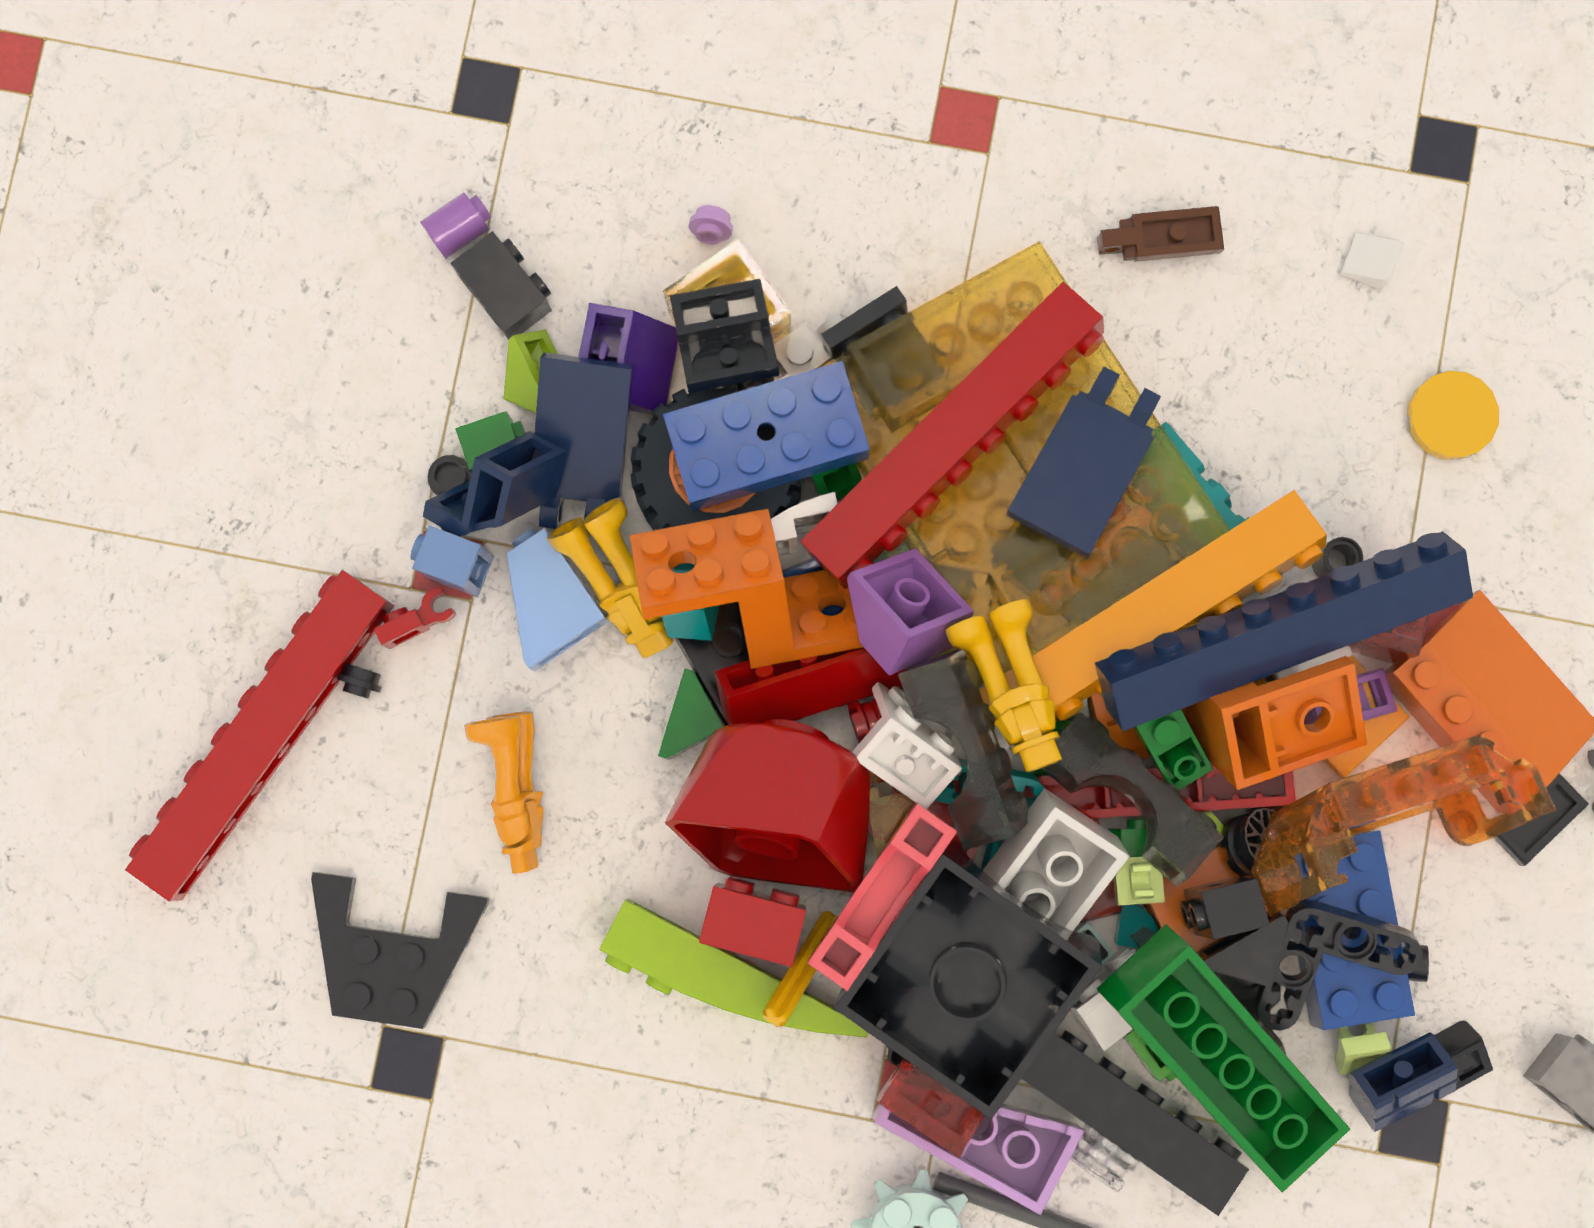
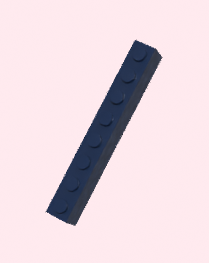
[1094,531,1473,731]

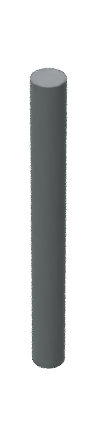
[933,1172,1093,1228]

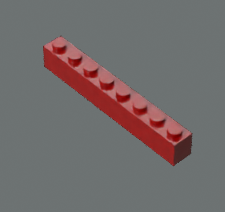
[800,281,1104,589]
[125,570,395,902]

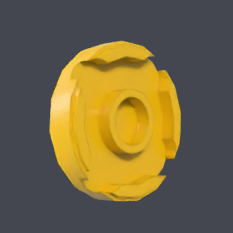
[1407,371,1499,460]

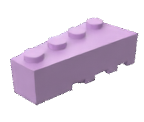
[872,1075,1085,1215]

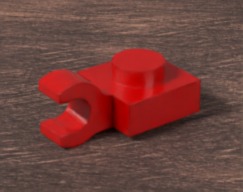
[374,587,456,649]

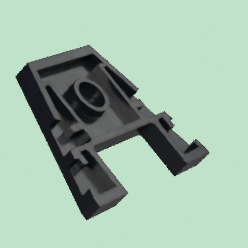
[311,872,490,1029]

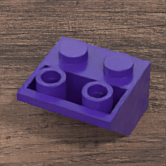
[579,303,679,414]

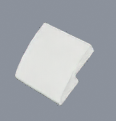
[771,492,837,556]

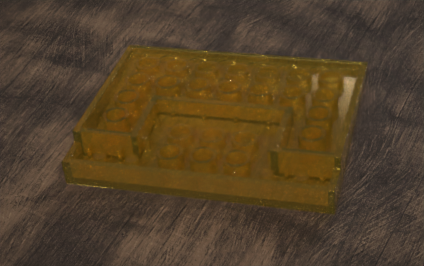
[819,241,1230,673]

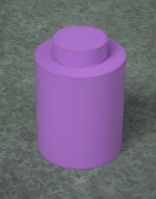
[420,192,491,259]

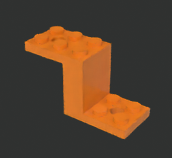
[629,509,863,669]
[1088,656,1367,790]

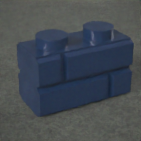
[1349,1032,1458,1132]

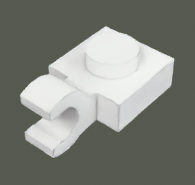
[774,313,843,375]

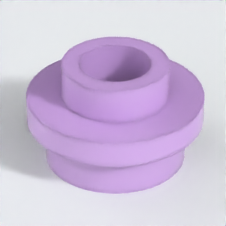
[688,205,733,245]

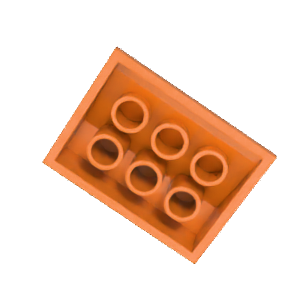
[1385,590,1594,813]

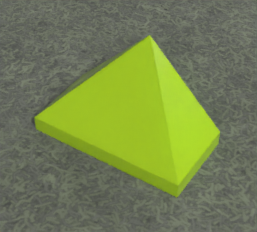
[503,329,558,413]

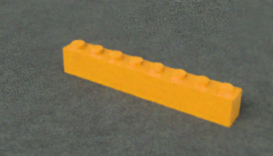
[975,490,1327,746]

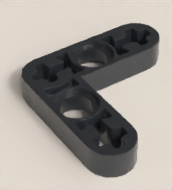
[1255,899,1423,1031]

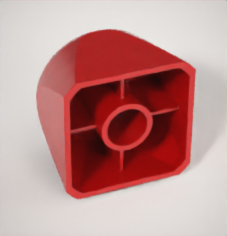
[665,719,870,893]

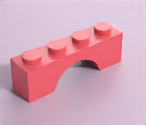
[808,802,957,991]

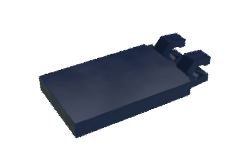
[532,353,634,534]
[1006,366,1161,559]

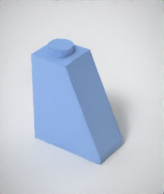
[506,528,608,672]

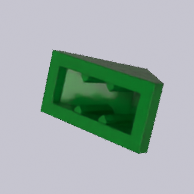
[658,668,723,760]

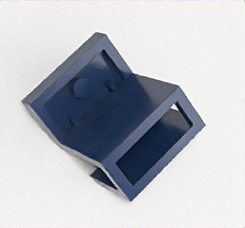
[422,432,567,537]

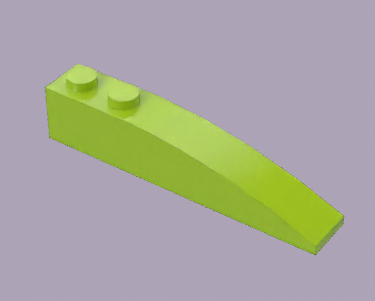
[599,899,869,1038]

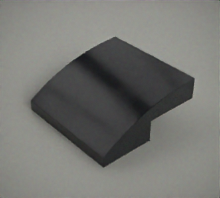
[670,278,779,393]

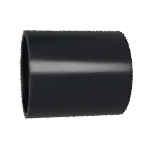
[1312,537,1364,578]

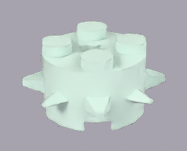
[851,1169,968,1228]

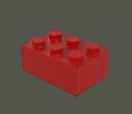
[699,877,807,967]

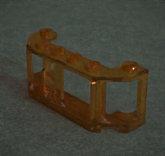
[1252,735,1556,915]

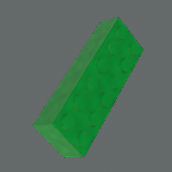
[1096,924,1351,1193]

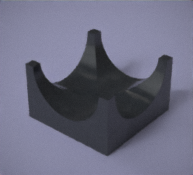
[834,839,1102,1120]

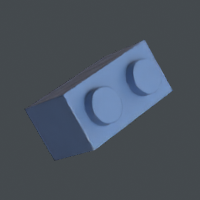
[410,525,494,598]

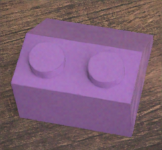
[847,548,974,675]

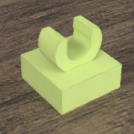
[1113,856,1165,906]
[1335,1022,1392,1075]

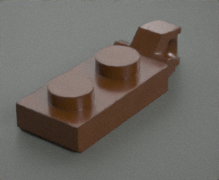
[1097,206,1224,262]

